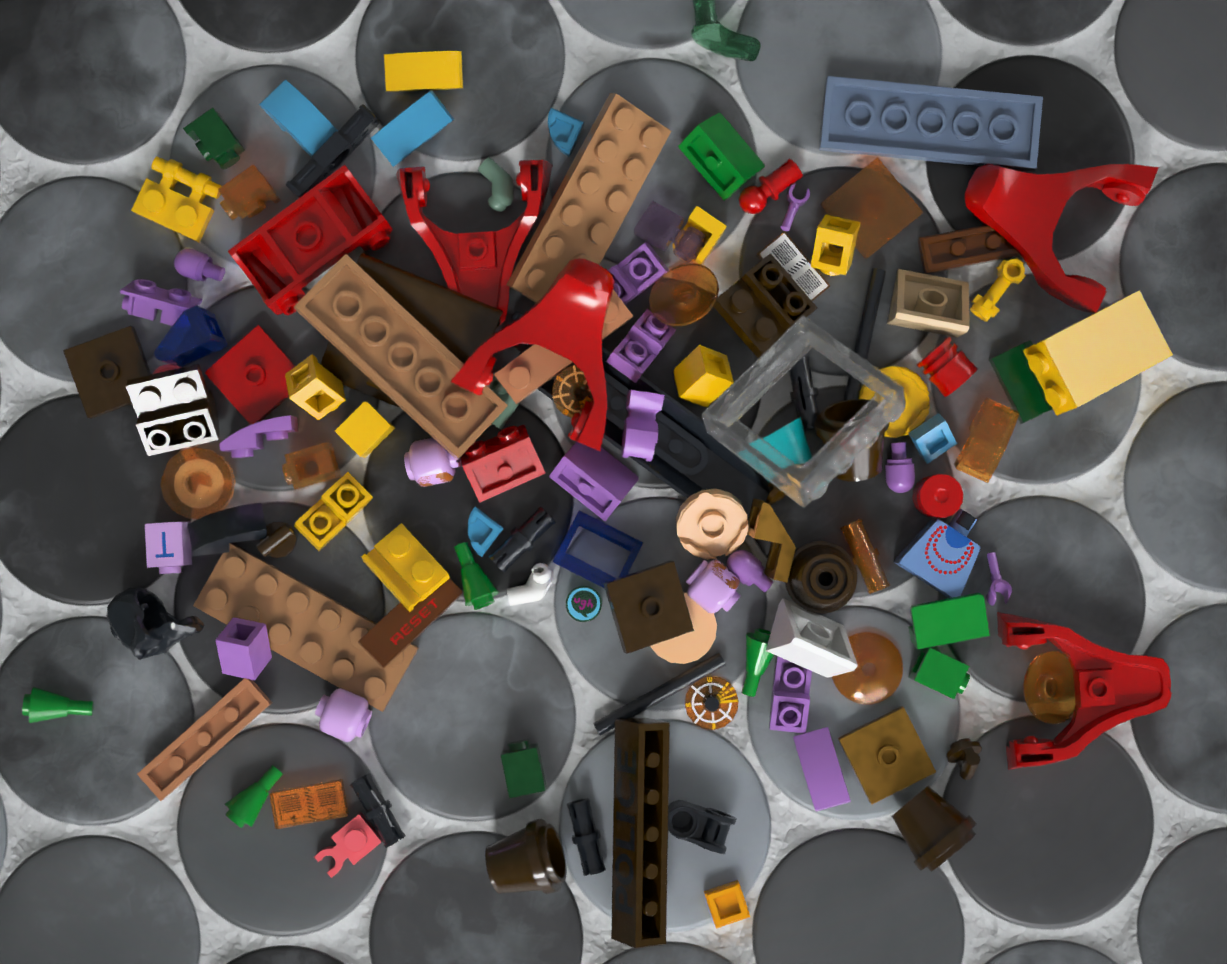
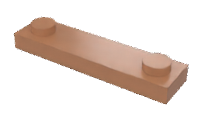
[494,290,633,405]
[137,678,273,801]

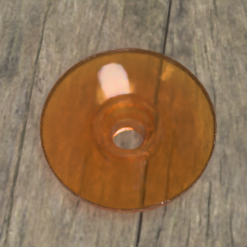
[649,263,719,326]
[832,632,903,705]
[1024,651,1075,724]

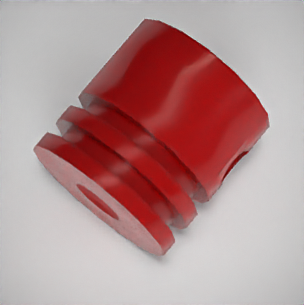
[916,336,978,397]
[912,474,964,518]

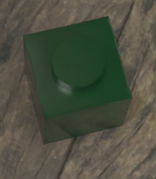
[501,739,547,798]

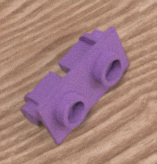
[120,279,202,329]

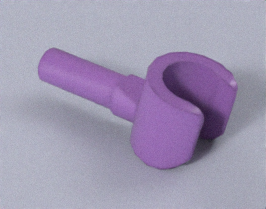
[781,183,810,231]
[986,552,1012,606]

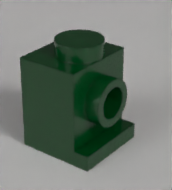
[183,107,245,170]

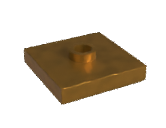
[838,706,936,804]

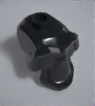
[106,588,204,660]

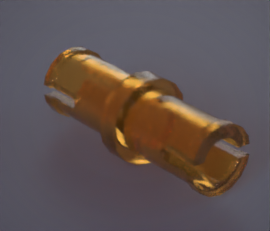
[840,519,891,594]

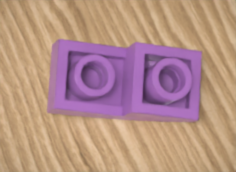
[608,242,669,304]
[606,309,676,383]
[219,415,298,458]
[769,655,812,733]
[793,727,851,812]

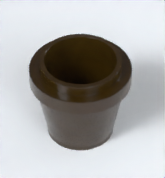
[815,399,889,481]
[784,541,858,614]
[891,785,977,872]
[485,818,567,894]

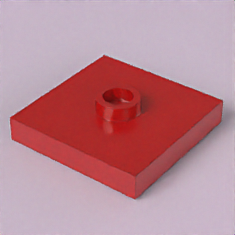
[204,325,296,425]

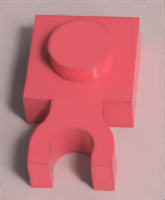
[314,812,382,878]

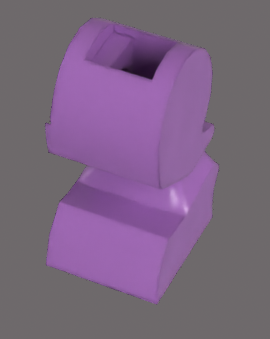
[621,390,664,462]

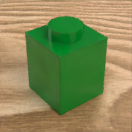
[909,647,970,699]

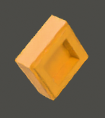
[704,880,750,928]

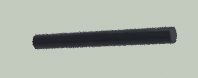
[843,268,886,401]
[593,653,726,736]

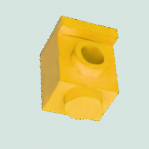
[811,214,861,276]
[285,354,346,420]

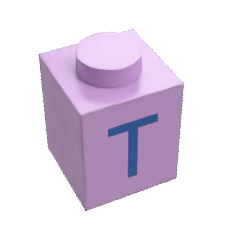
[145,522,192,574]

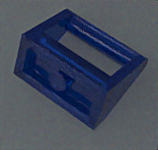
[154,305,228,367]
[552,510,643,588]

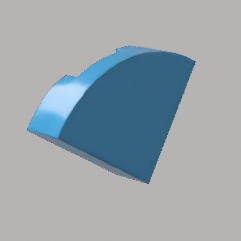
[548,108,584,157]
[468,506,504,557]

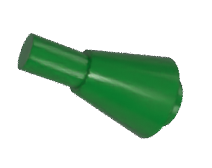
[454,542,499,610]
[741,628,774,697]
[22,687,94,723]
[225,765,283,828]

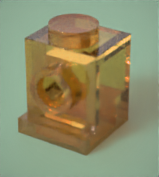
[218,164,281,220]
[282,442,342,490]

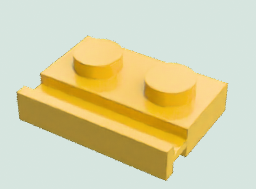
[361,523,450,612]

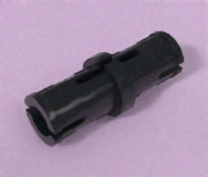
[786,356,819,431]
[489,506,556,573]
[350,773,406,848]
[567,798,606,876]

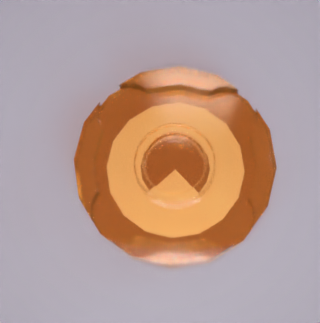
[161,447,235,519]

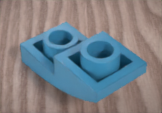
[259,80,338,158]
[371,90,454,167]

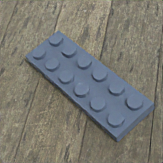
[819,76,1043,171]

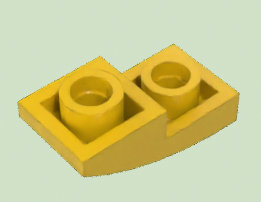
[384,51,463,92]
[294,472,373,551]

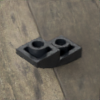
[188,502,267,556]

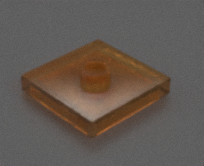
[821,157,923,259]

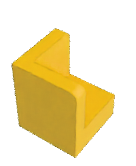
[672,206,727,267]
[673,345,734,407]
[335,402,395,458]

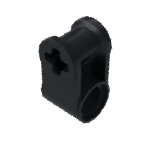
[668,800,737,854]

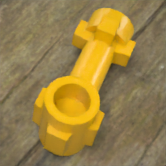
[970,258,1026,322]

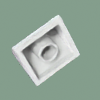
[766,598,858,678]

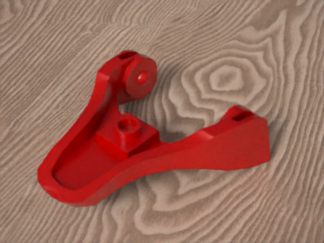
[396,160,553,325]
[965,164,1159,313]
[450,258,615,451]
[997,612,1172,770]

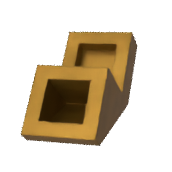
[747,498,796,582]

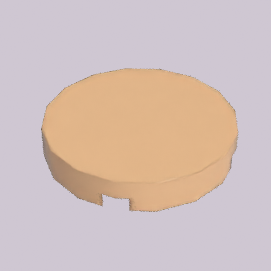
[676,489,749,560]
[650,592,717,664]

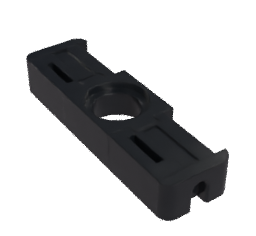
[286,104,379,198]

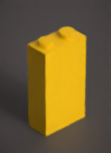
[1023,290,1173,416]

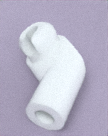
[507,563,553,606]

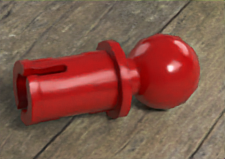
[739,158,803,214]

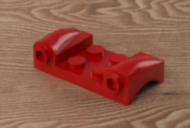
[228,165,392,315]

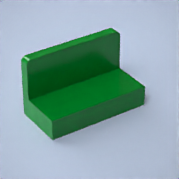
[678,113,765,201]
[908,593,990,649]

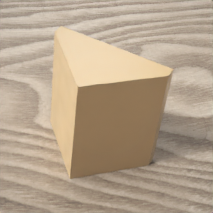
[887,269,969,337]

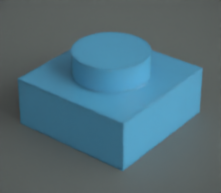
[908,413,957,464]

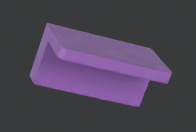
[549,442,639,521]

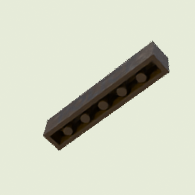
[611,718,670,948]

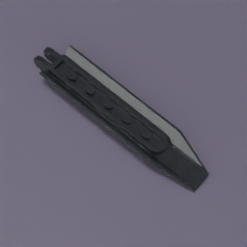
[512,311,770,520]

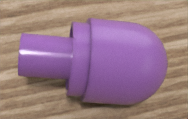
[174,248,225,281]
[885,442,915,493]
[727,550,774,593]

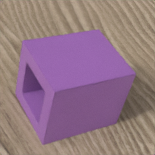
[215,617,272,680]

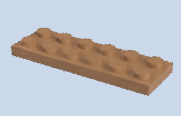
[507,93,671,303]
[294,254,508,460]
[193,543,419,712]

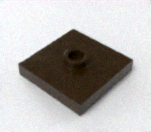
[63,326,152,419]
[603,560,694,654]

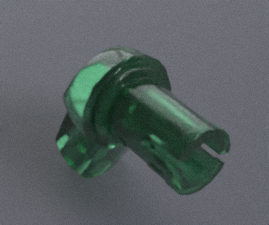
[690,0,761,61]

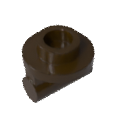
[256,522,297,558]
[946,738,982,780]

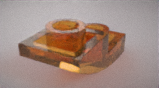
[954,398,1019,483]

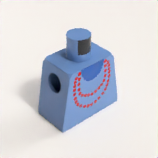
[894,509,981,598]

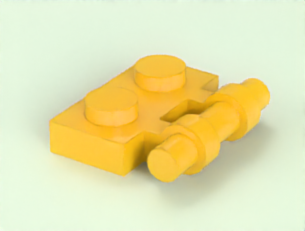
[131,156,223,243]

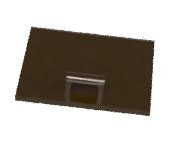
[321,253,503,409]

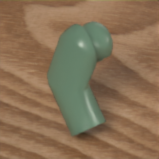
[478,157,514,212]
[490,376,519,430]

